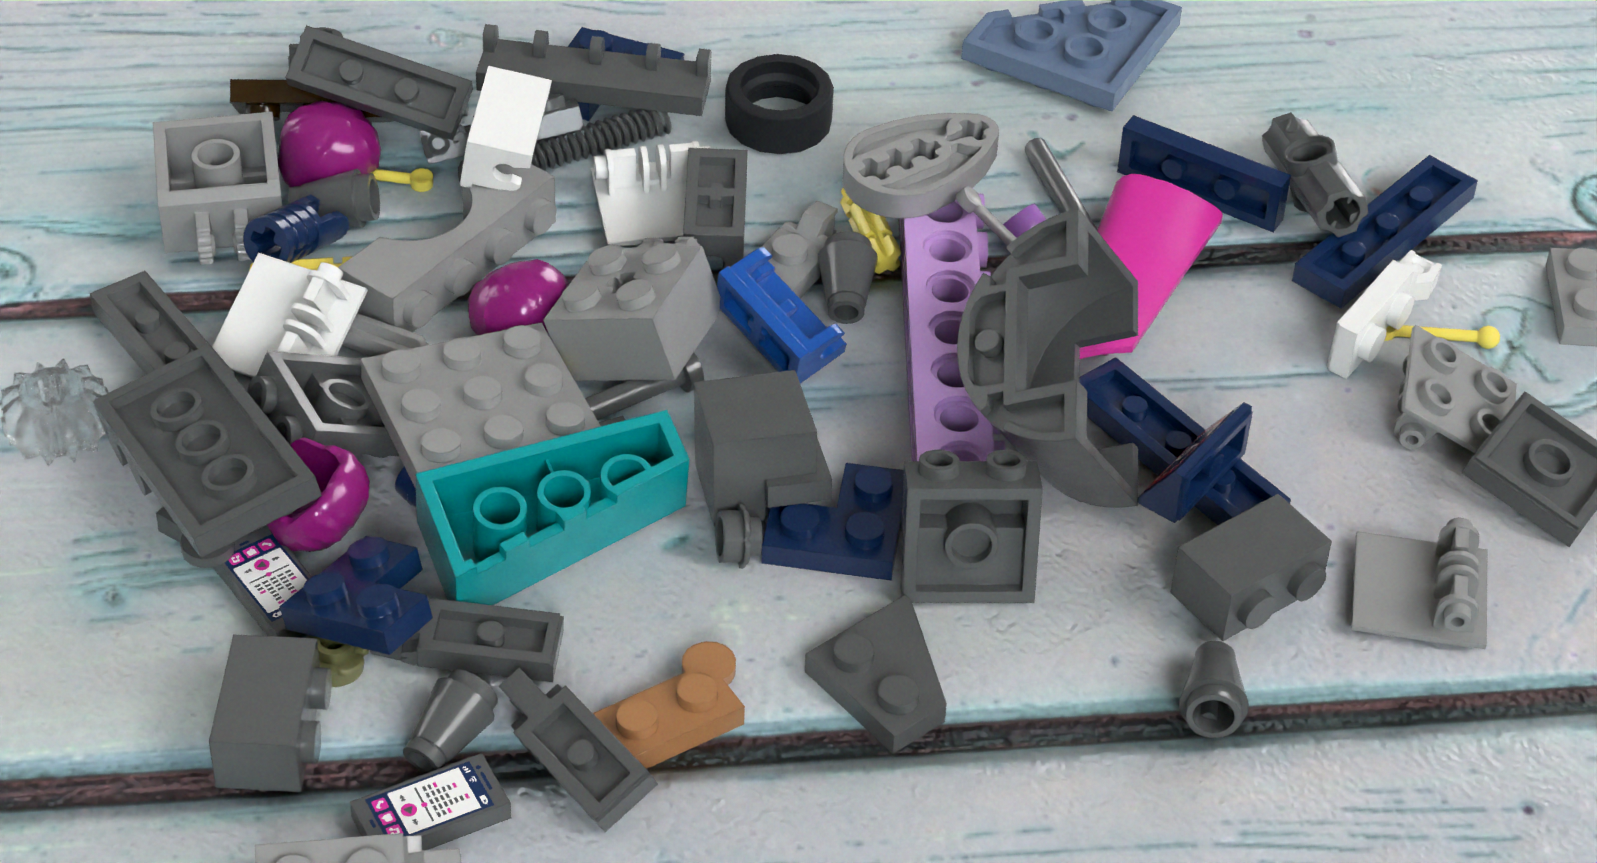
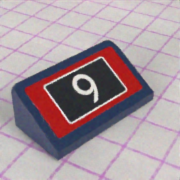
[1137,402,1253,523]

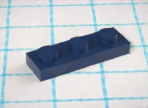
[1117,115,1291,233]

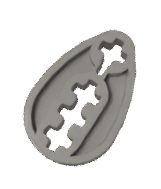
[842,113,999,218]

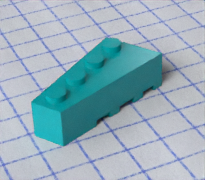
[415,410,690,605]

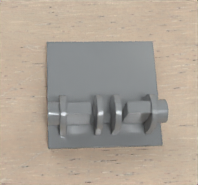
[1394,325,1517,453]
[1351,517,1488,649]

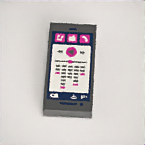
[213,525,312,638]
[350,753,511,851]

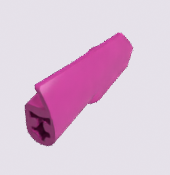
[1080,174,1223,359]

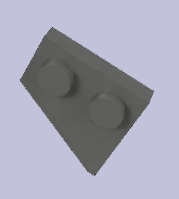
[805,595,947,754]

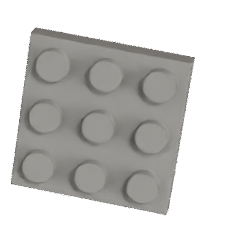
[361,323,601,488]

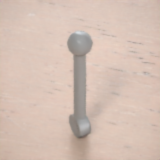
[956,186,1016,246]

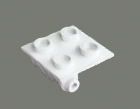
[591,141,711,246]
[212,253,368,378]

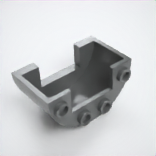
[957,208,1138,508]

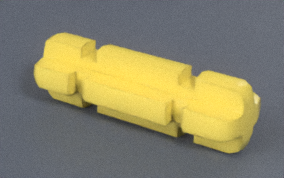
[840,188,901,274]

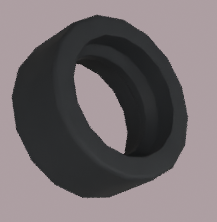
[725,54,834,154]

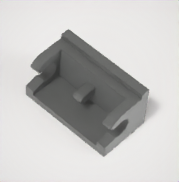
[683,148,748,270]

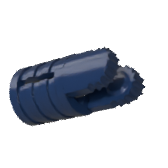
[243,194,350,263]

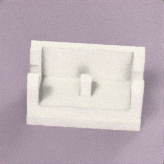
[460,66,552,191]

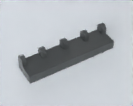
[476,24,712,116]

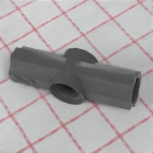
[1262,112,1368,238]

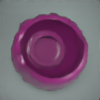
[278,101,381,188]
[468,259,569,337]
[267,437,370,552]

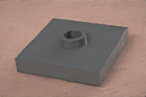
[1462,391,1597,547]

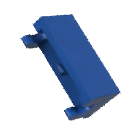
[717,247,847,384]

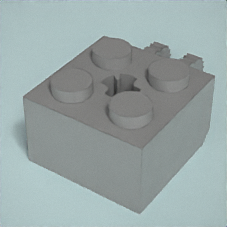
[153,112,282,265]
[543,236,720,381]

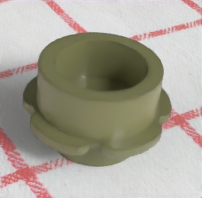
[307,635,369,687]

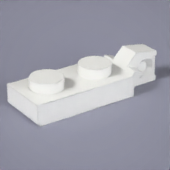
[1327,250,1442,379]

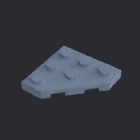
[961,0,1182,112]

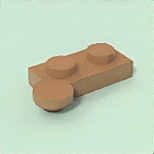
[593,641,745,769]

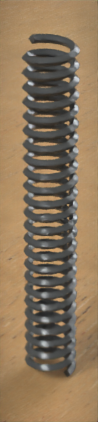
[458,109,672,188]

